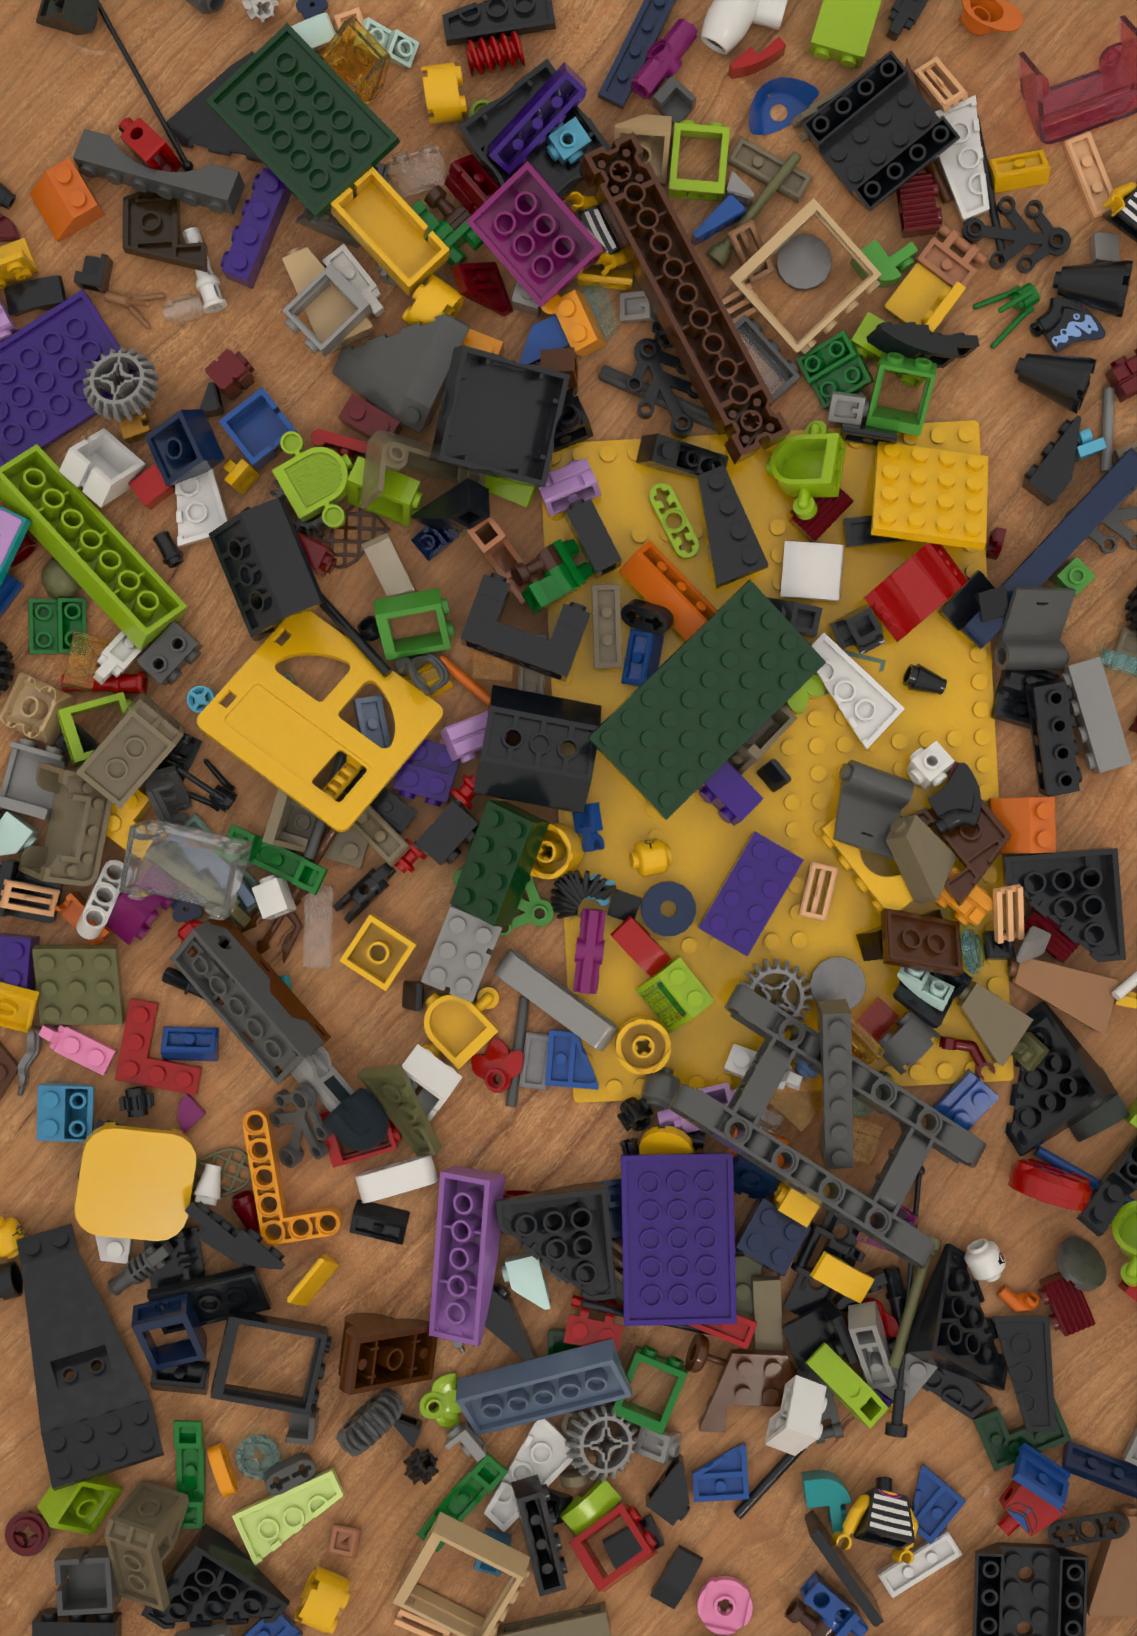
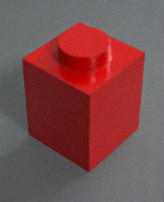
[128,464,175,510]

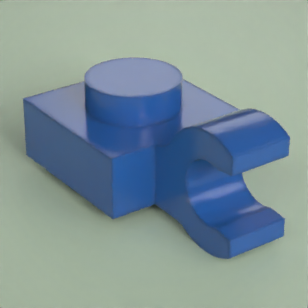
[572,802,605,852]

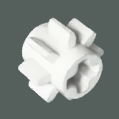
[242,0,279,22]

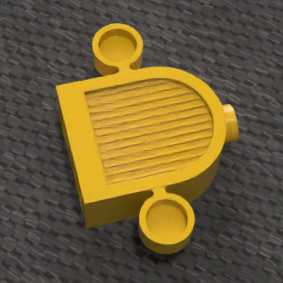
[422,986,500,1070]

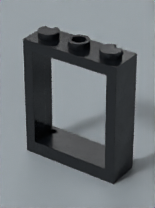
[211,1309,332,1415]

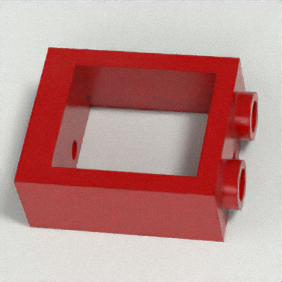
[319,1109,402,1168]
[568,1503,659,1592]

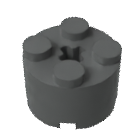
[876,1011,941,1075]

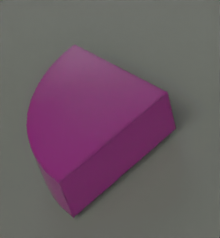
[177,1094,206,1133]

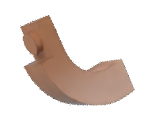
[467,516,538,605]

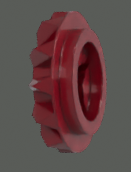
[5,1510,50,1556]

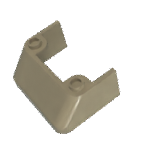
[360,430,485,536]

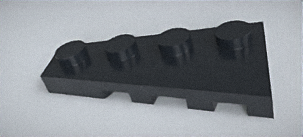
[442,0,556,46]
[698,465,769,589]
[992,1316,1056,1432]
[887,1333,992,1419]

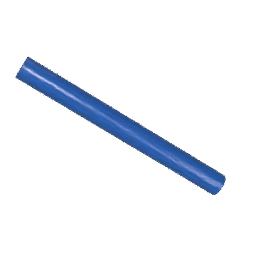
[1034,1146,1135,1205]

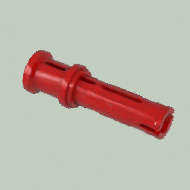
[61,671,148,695]

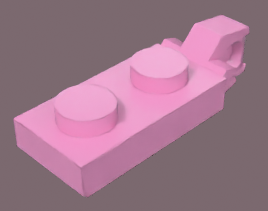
[38,1025,117,1076]

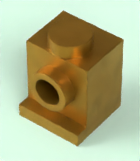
[118,407,154,444]

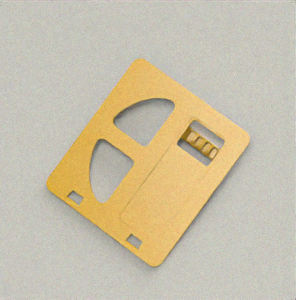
[197,611,443,832]

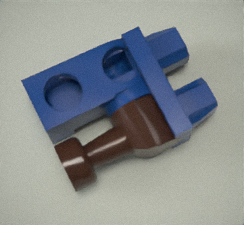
[785,1571,869,1636]

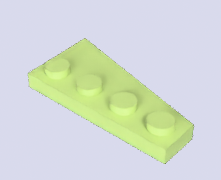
[232,1467,345,1566]

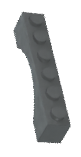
[73,129,245,215]
[817,999,854,1169]

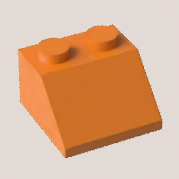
[30,157,105,242]
[989,797,1056,854]

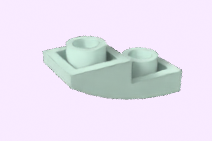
[273,12,338,52]
[355,17,420,69]
[897,967,955,1012]

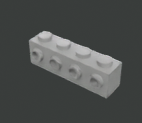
[1060,657,1132,774]

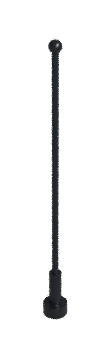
[96,0,193,172]
[885,1166,925,1438]

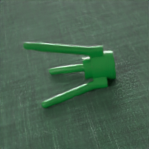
[973,283,1040,349]

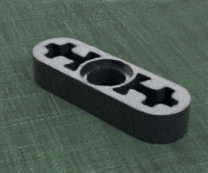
[1048,1510,1130,1548]

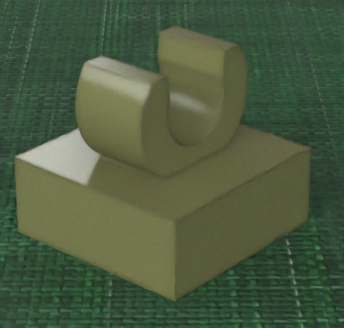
[1011,1032,1050,1071]

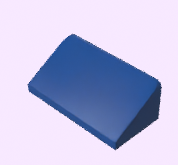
[621,629,664,687]
[160,1027,219,1061]

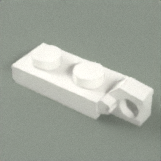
[322,243,385,318]
[93,631,150,685]
[724,1043,803,1091]

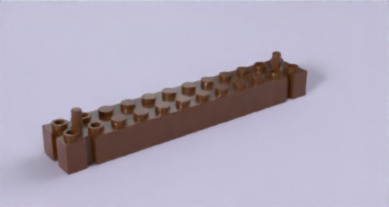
[579,132,791,465]

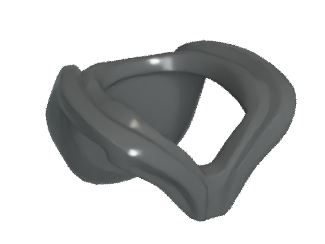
[395,653,450,696]

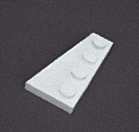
[484,1418,573,1532]

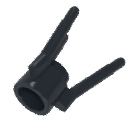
[176,759,238,812]

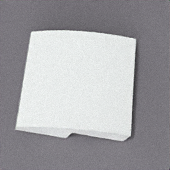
[780,541,844,601]

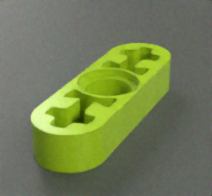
[649,483,699,559]

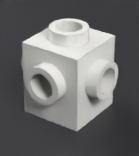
[906,741,955,790]

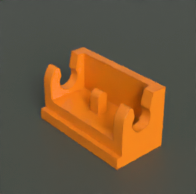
[55,891,114,944]

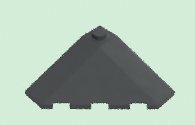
[332,313,471,432]

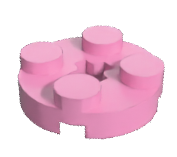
[697,1576,753,1635]

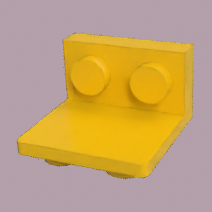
[0,238,39,290]
[884,263,966,334]

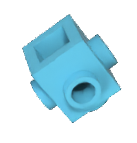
[546,117,591,165]

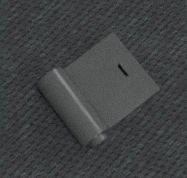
[995,587,1076,670]
[833,760,914,860]

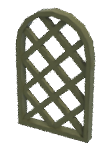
[190,1147,251,1204]

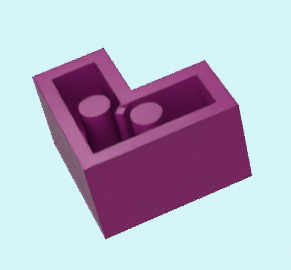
[106,865,179,945]

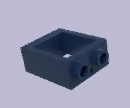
[132,1293,207,1371]

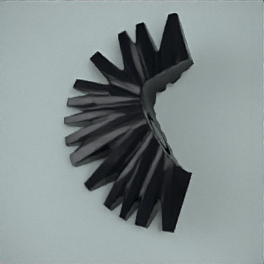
[550,870,616,919]

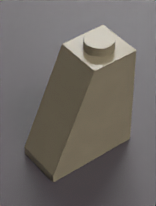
[361,533,417,597]
[886,814,957,904]
[957,981,1033,1066]

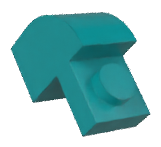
[801,1470,851,1533]

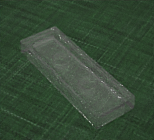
[303,885,333,969]

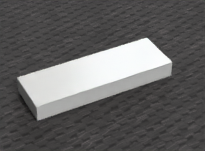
[876,1528,963,1598]

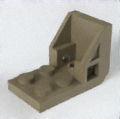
[76,691,184,809]
[262,788,369,868]
[104,1480,189,1611]

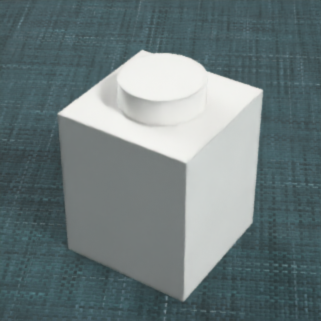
[252,875,297,920]

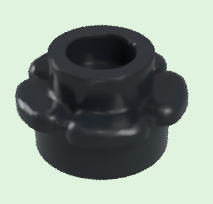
[357,616,380,641]

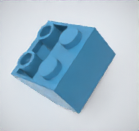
[37,1081,95,1142]

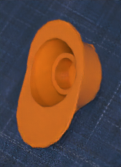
[959,0,1023,36]

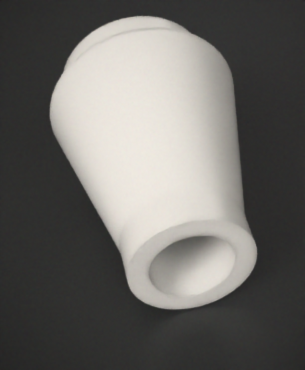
[193,1164,222,1206]

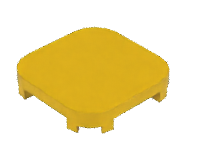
[75,1122,196,1241]

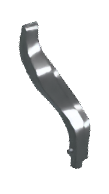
[17,1026,42,1096]

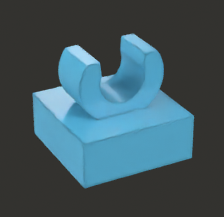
[1074,428,1107,462]

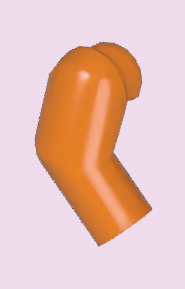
[996,1285,1040,1312]

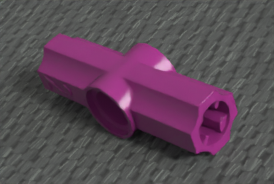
[630,19,698,99]
[573,908,606,994]

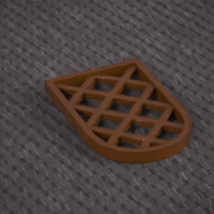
[318,505,391,569]

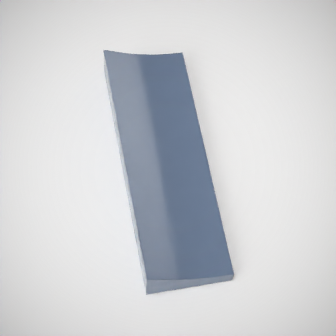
[456,1338,632,1436]

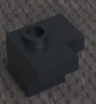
[829,604,886,655]

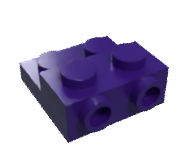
[394,740,460,807]

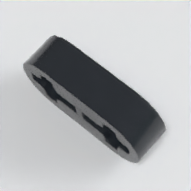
[621,599,674,635]

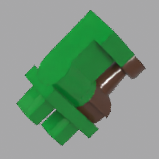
[411,185,484,266]
[510,539,593,615]

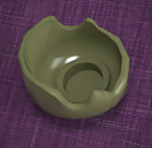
[41,558,82,599]

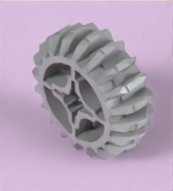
[83,346,160,423]
[739,958,813,1033]
[564,1404,639,1481]

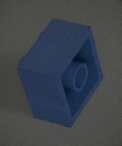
[735,1198,811,1276]

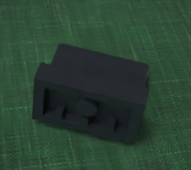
[781,1300,859,1372]

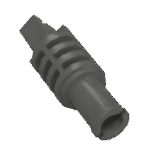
[108,1241,175,1295]

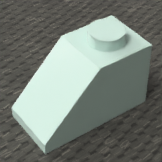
[0,811,40,856]
[501,1252,551,1310]

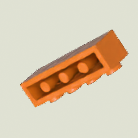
[619,540,717,641]

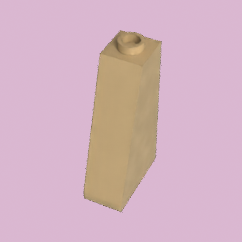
[282,247,376,354]

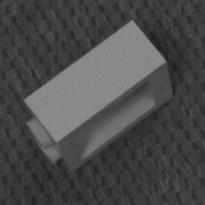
[282,264,373,357]

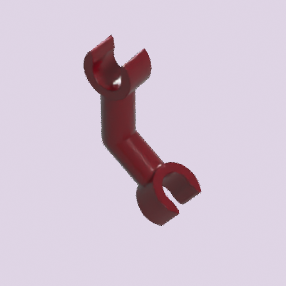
[939,1036,995,1080]

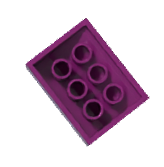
[466,161,607,307]

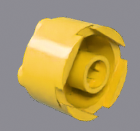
[421,62,467,125]
[401,274,465,325]
[530,823,584,880]
[615,1016,671,1075]
[294,1565,351,1634]

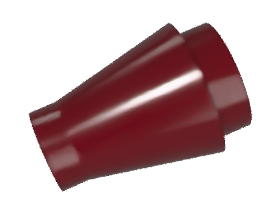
[231,1190,260,1232]

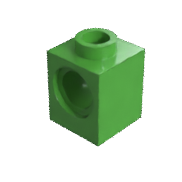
[1049,557,1096,597]

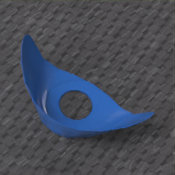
[749,77,819,135]

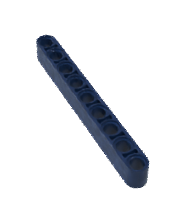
[960,447,1137,649]

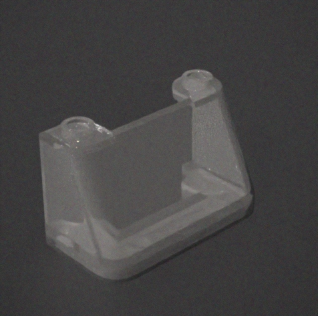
[119,819,252,920]

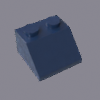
[144,409,225,486]

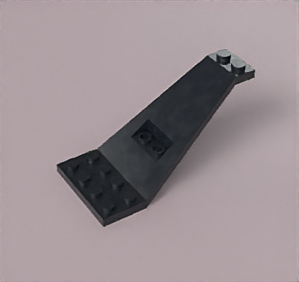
[16,1223,164,1491]

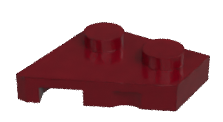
[451,262,514,316]

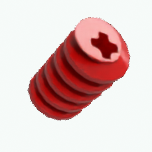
[466,31,525,77]

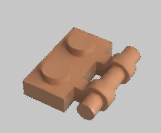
[915,223,988,288]

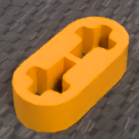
[207,1442,239,1497]

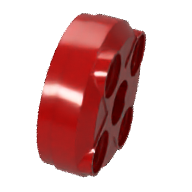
[1008,1158,1092,1211]

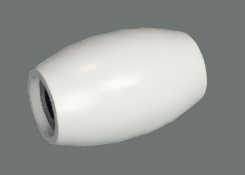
[701,0,759,55]

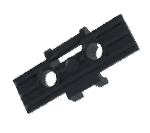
[783,1212,866,1316]

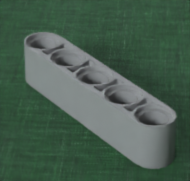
[494,949,619,1052]

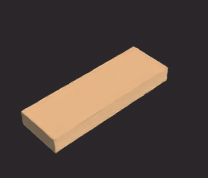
[1062,131,1113,221]

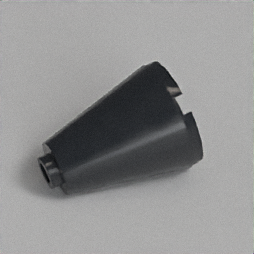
[1053,260,1133,318]
[1014,353,1097,414]

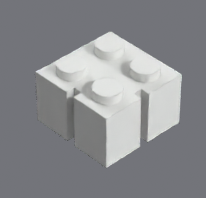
[59,428,145,507]
[402,1044,462,1122]

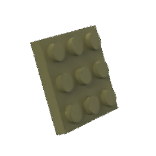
[32,944,125,1025]

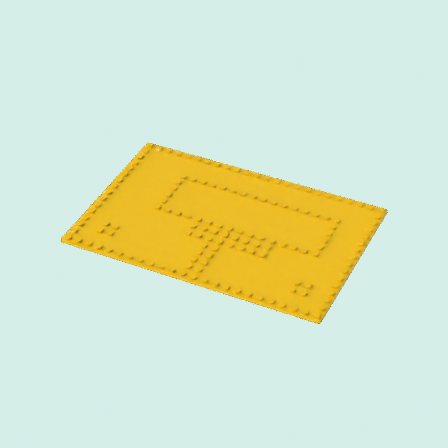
[542,420,1014,1103]

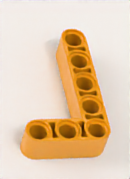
[243,1107,343,1245]

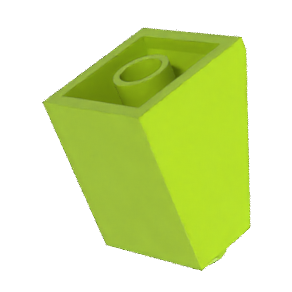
[808,0,882,68]

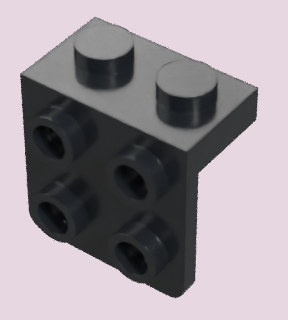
[0,859,63,923]
[893,971,972,1028]

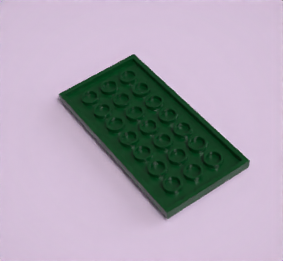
[587,580,826,820]

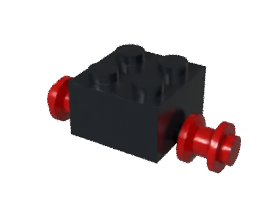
[395,774,483,874]

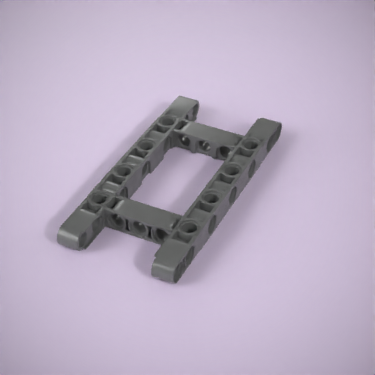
[668,984,987,1269]

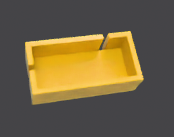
[330,167,450,296]

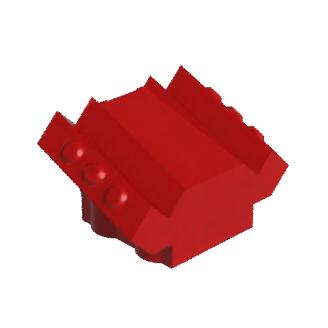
[864,543,968,642]

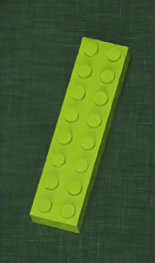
[0,444,187,650]

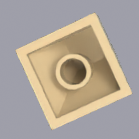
[614,114,672,184]

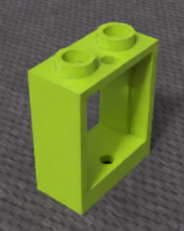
[668,120,730,202]
[347,456,423,528]
[57,692,132,767]

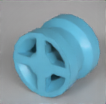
[187,686,216,713]

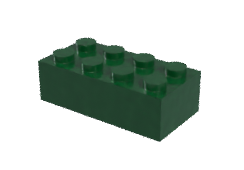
[450,800,549,926]

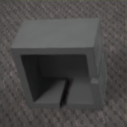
[54,1546,121,1616]

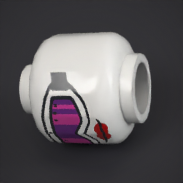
[964,1238,1006,1282]

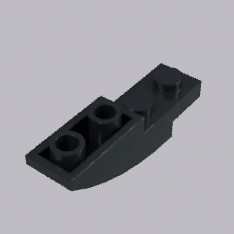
[866,322,980,368]
[1076,1136,1137,1237]
[185,1201,285,1270]

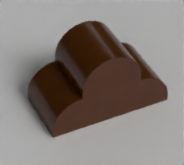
[338,1313,438,1395]

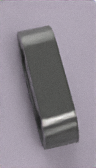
[263,1453,316,1495]

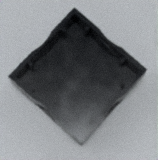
[457,59,611,197]
[430,345,570,487]

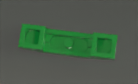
[221,824,328,895]
[174,1420,206,1529]
[416,1452,509,1552]

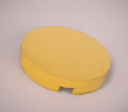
[639,1126,694,1154]

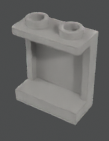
[0,738,70,820]

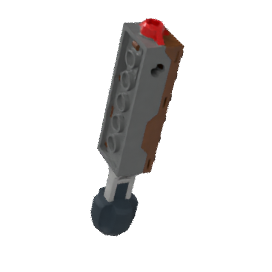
[170,911,389,1152]

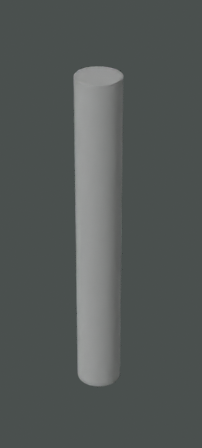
[1101,387,1115,472]

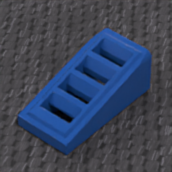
[691,194,746,246]

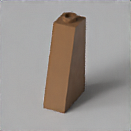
[1007,954,1119,1034]
[1086,1503,1137,1617]

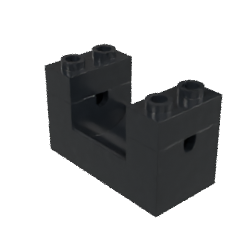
[461,573,590,683]

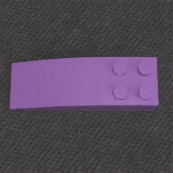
[429,1165,505,1346]

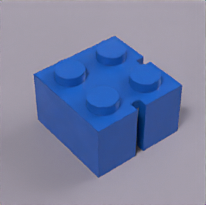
[219,387,299,471]

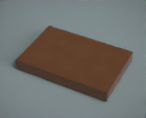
[880,908,963,977]

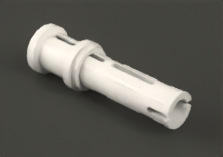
[182,227,227,313]

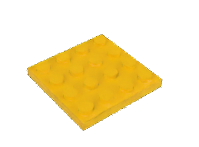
[871,441,989,550]

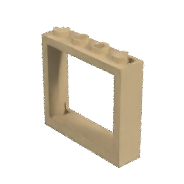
[730,198,882,354]
[393,1512,531,1636]

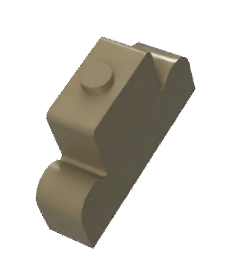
[497,1602,611,1636]

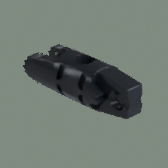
[333,862,396,924]

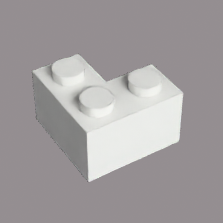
[765,1375,827,1456]

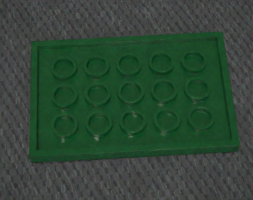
[205,23,400,220]

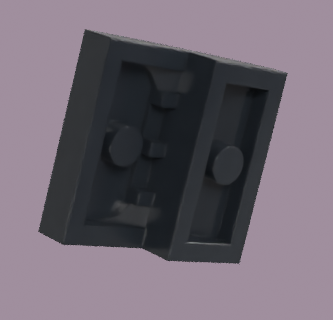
[991,670,1059,729]

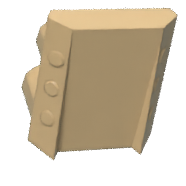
[0,672,75,746]

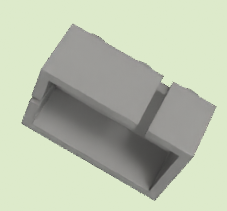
[421,905,503,1002]

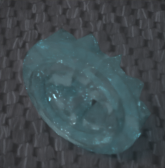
[961,929,984,974]
[236,1435,280,1480]

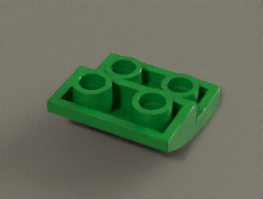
[796,330,874,410]
[28,598,87,655]

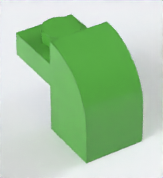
[850,240,918,288]

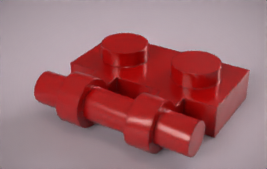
[563,1295,623,1353]

